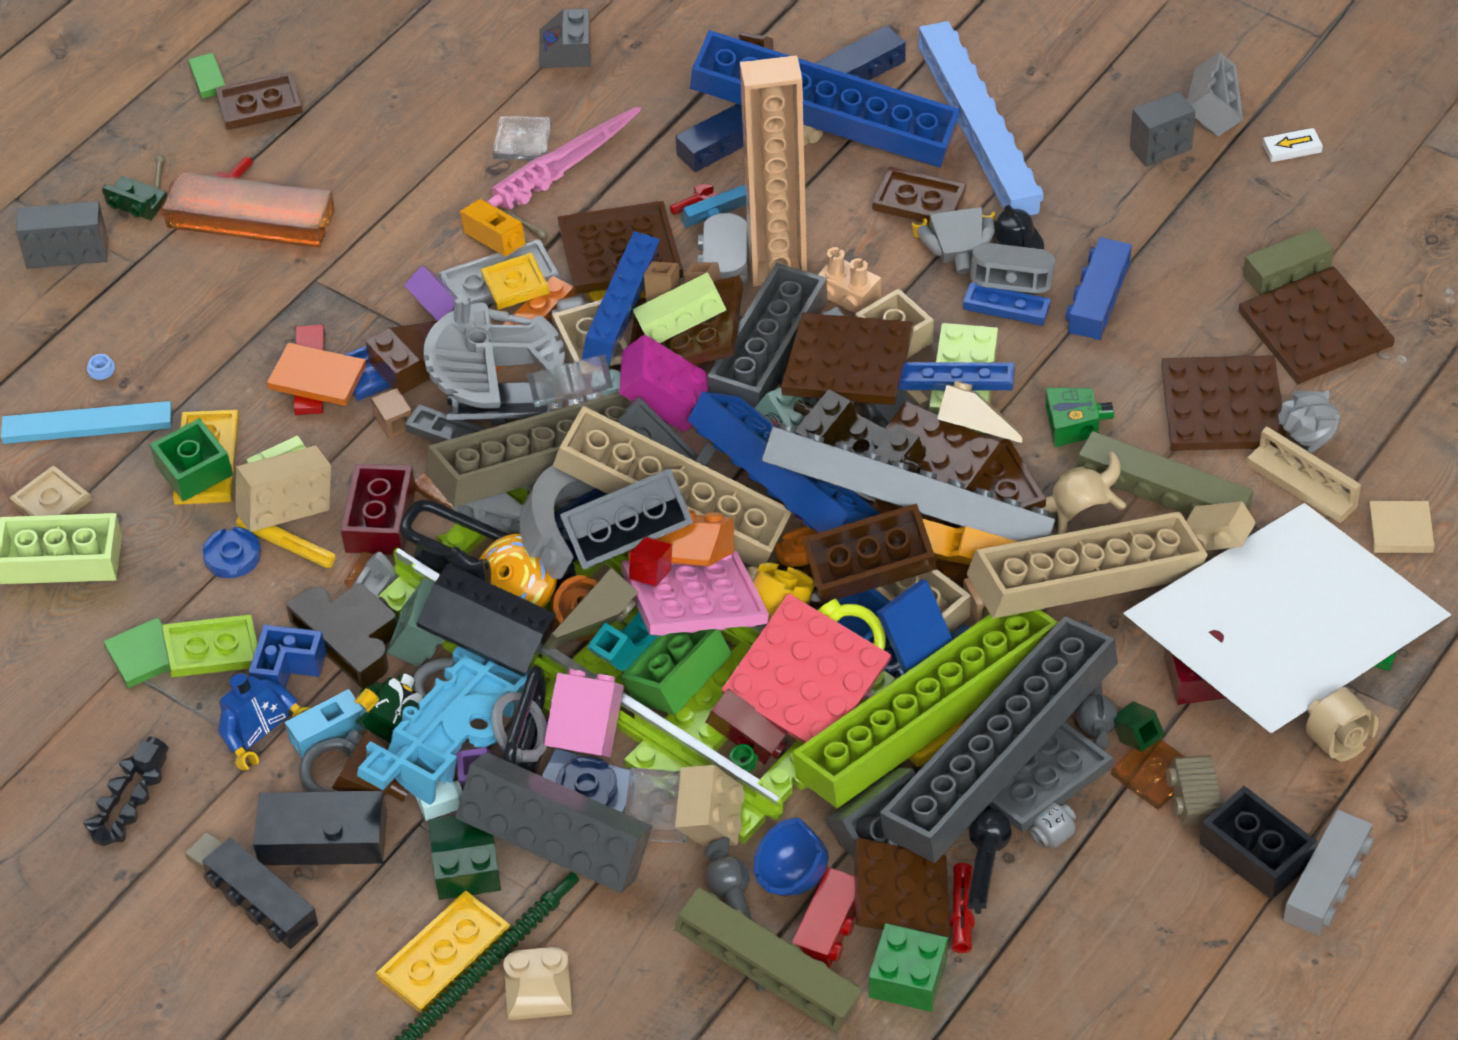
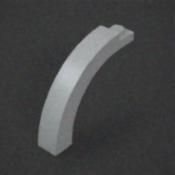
[520,465,595,579]

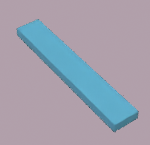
[1,401,172,444]

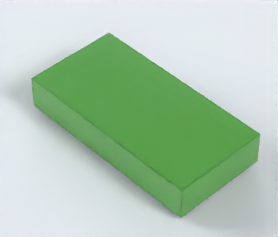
[188,53,225,99]

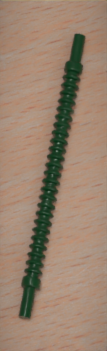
[395,872,580,1040]

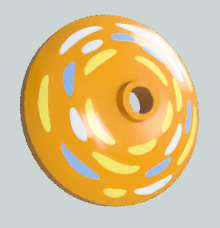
[479,534,557,608]

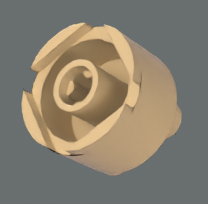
[1306,687,1379,762]

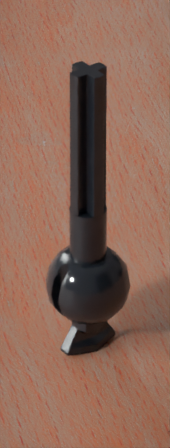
[967,806,1012,914]

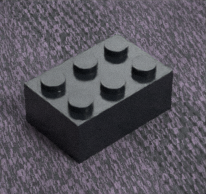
[1199,786,1317,900]

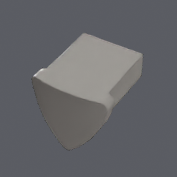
[352,552,398,597]

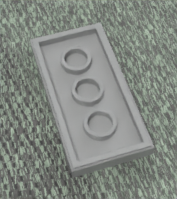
[438,239,560,305]

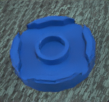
[203,527,261,578]

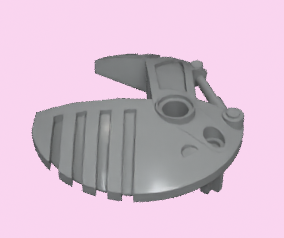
[424,293,565,408]

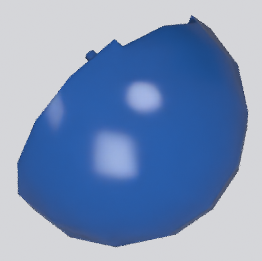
[753,817,829,897]

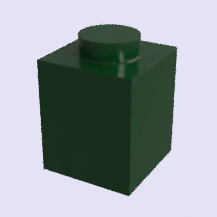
[1114,701,1165,752]

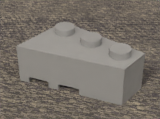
[1187,52,1243,136]

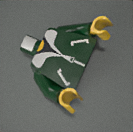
[354,674,424,743]

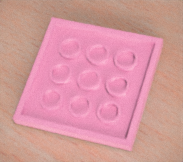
[621,551,769,636]

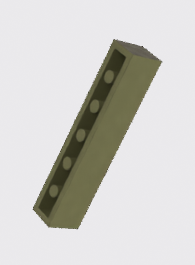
[1077,431,1254,515]
[674,887,862,1033]

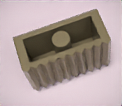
[1166,755,1222,826]

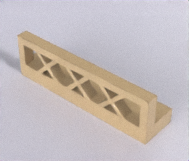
[1246,427,1361,524]

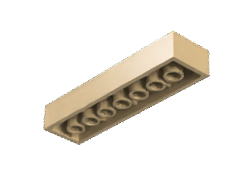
[552,406,792,567]
[967,511,1208,619]

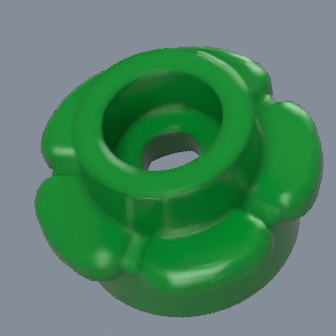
[728,744,758,773]

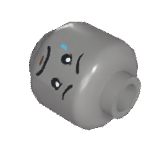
[1029,802,1076,849]

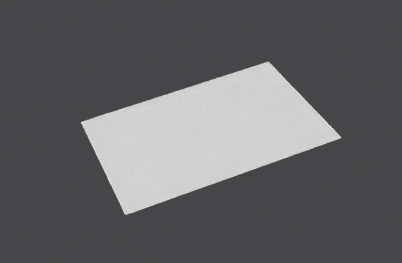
[1123,503,1452,733]

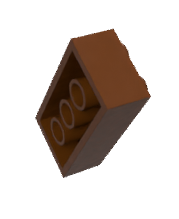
[802,503,937,605]

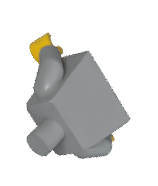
[912,207,995,274]

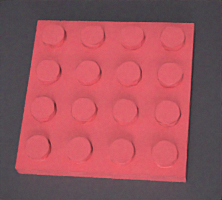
[721,593,891,744]

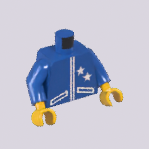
[218,673,311,771]

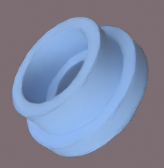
[87,354,115,380]

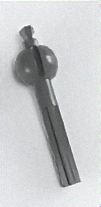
[1076,620,1118,751]
[703,837,766,991]

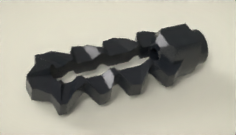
[83,737,169,846]

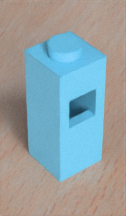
[285,689,364,758]

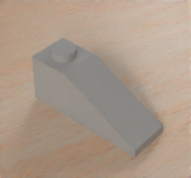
[452,492,522,534]

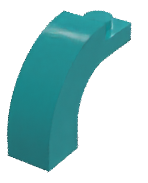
[587,612,659,671]

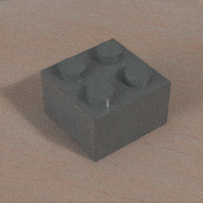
[1130,91,1196,167]

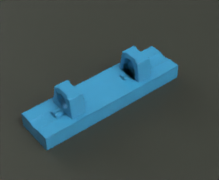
[681,185,746,228]

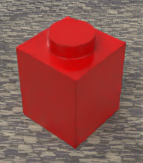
[629,537,673,587]

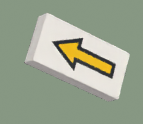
[1262,128,1323,162]

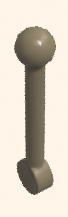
[154,154,165,189]
[505,209,548,239]

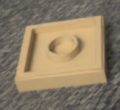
[9,465,92,516]
[1369,501,1435,553]

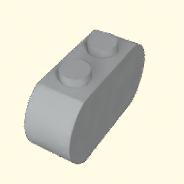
[698,213,748,285]
[970,243,1055,294]

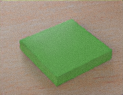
[103,617,169,688]

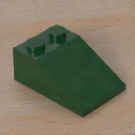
[429,815,501,900]

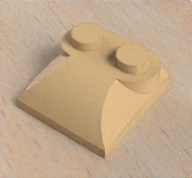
[504,947,572,1020]

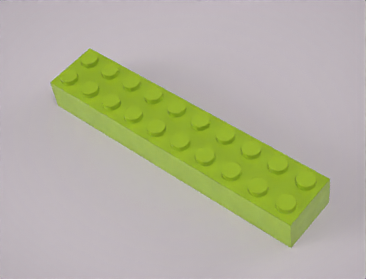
[792,609,1058,809]

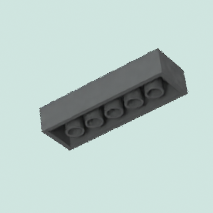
[707,263,827,408]
[455,752,652,893]

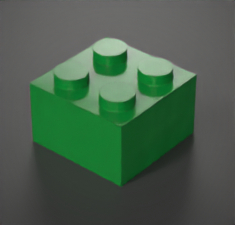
[150,418,233,502]
[869,923,948,1012]

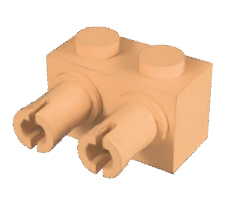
[818,247,881,313]

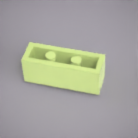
[632,272,726,343]

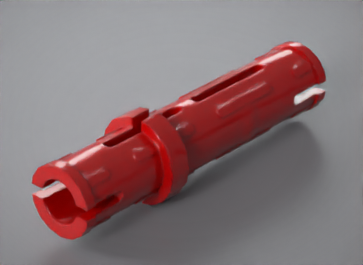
[949,863,975,954]

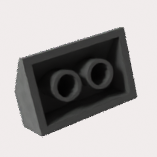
[825,768,916,858]

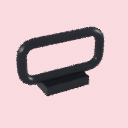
[400,500,508,574]
[504,666,548,774]

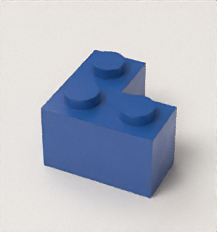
[249,625,327,688]

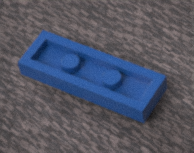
[963,283,1051,326]

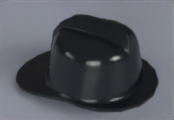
[993,205,1044,250]

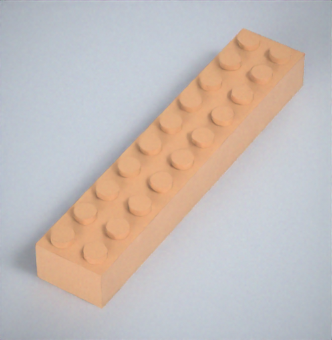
[740,55,807,286]

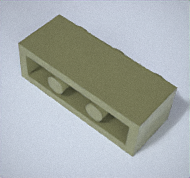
[1243,228,1333,295]

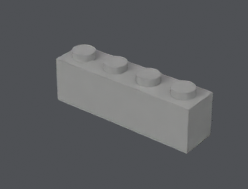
[1283,809,1375,936]

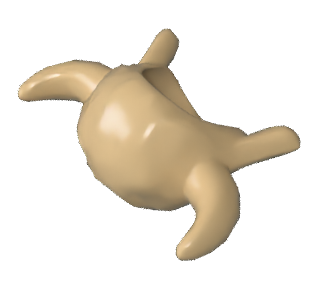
[1041,452,1127,534]

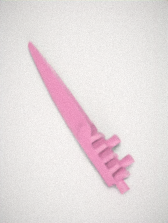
[486,107,642,210]

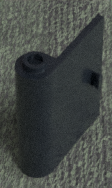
[446,381,556,425]

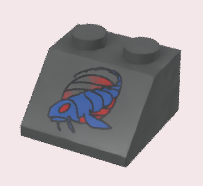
[539,8,591,68]

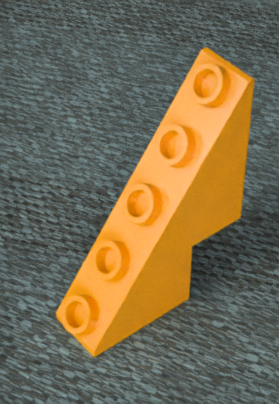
[922,519,1018,565]

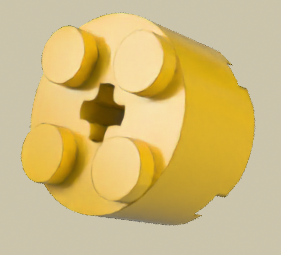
[753,563,815,620]

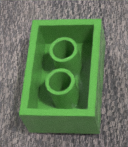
[620,629,732,715]

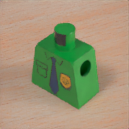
[1045,388,1114,447]

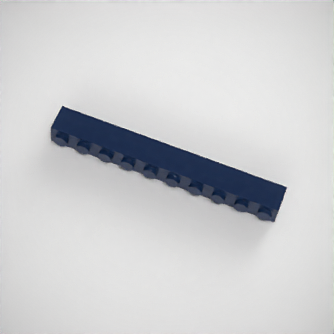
[675,26,906,172]

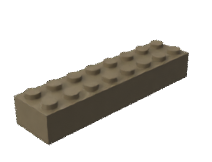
[425,392,632,507]

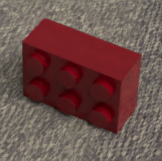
[341,464,416,555]

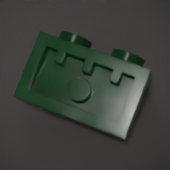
[102,176,168,221]

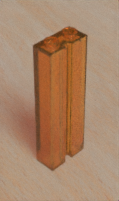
[161,172,335,248]

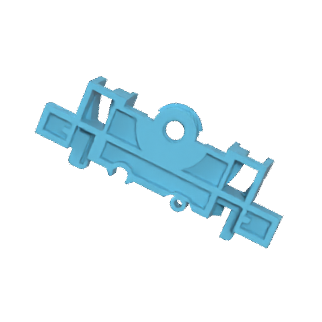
[357,646,531,805]

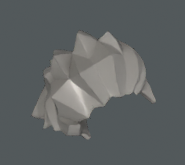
[1278,389,1341,453]

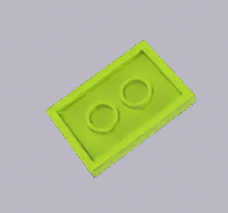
[162,614,258,678]

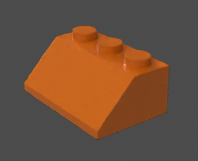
[628,510,734,566]

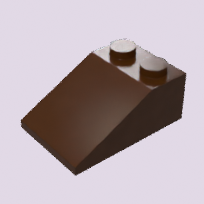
[365,321,437,395]

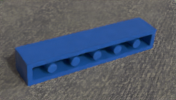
[581,231,660,369]

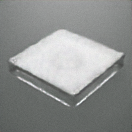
[493,116,552,161]

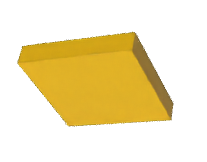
[480,252,550,310]

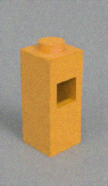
[460,199,526,257]

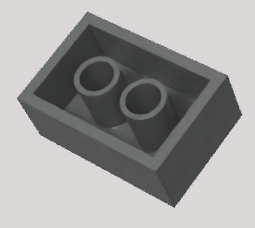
[16,201,108,269]

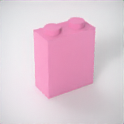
[544,669,624,758]

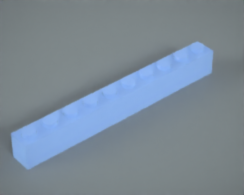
[918,21,1043,215]

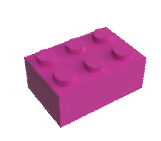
[619,334,708,432]

